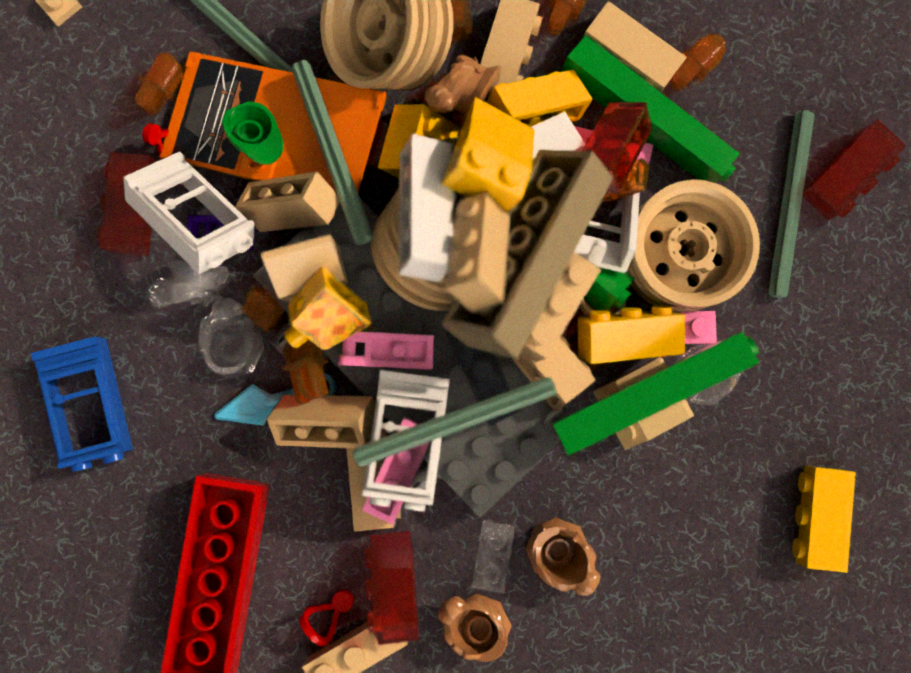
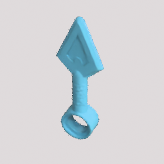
[214,372,337,425]

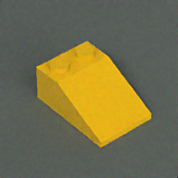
[441,97,535,213]

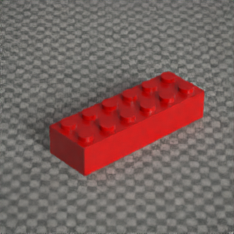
[161,473,270,673]

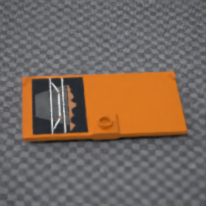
[160,51,386,193]

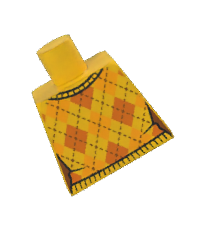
[284,266,371,349]

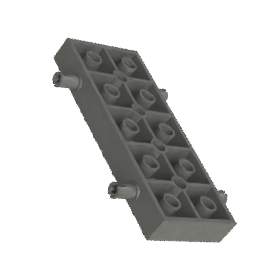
[252,197,567,518]

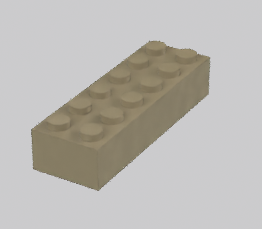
[442,150,613,359]

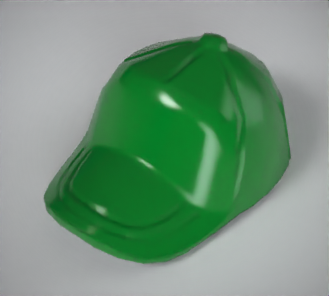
[222,101,284,165]

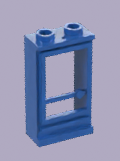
[31,336,133,472]

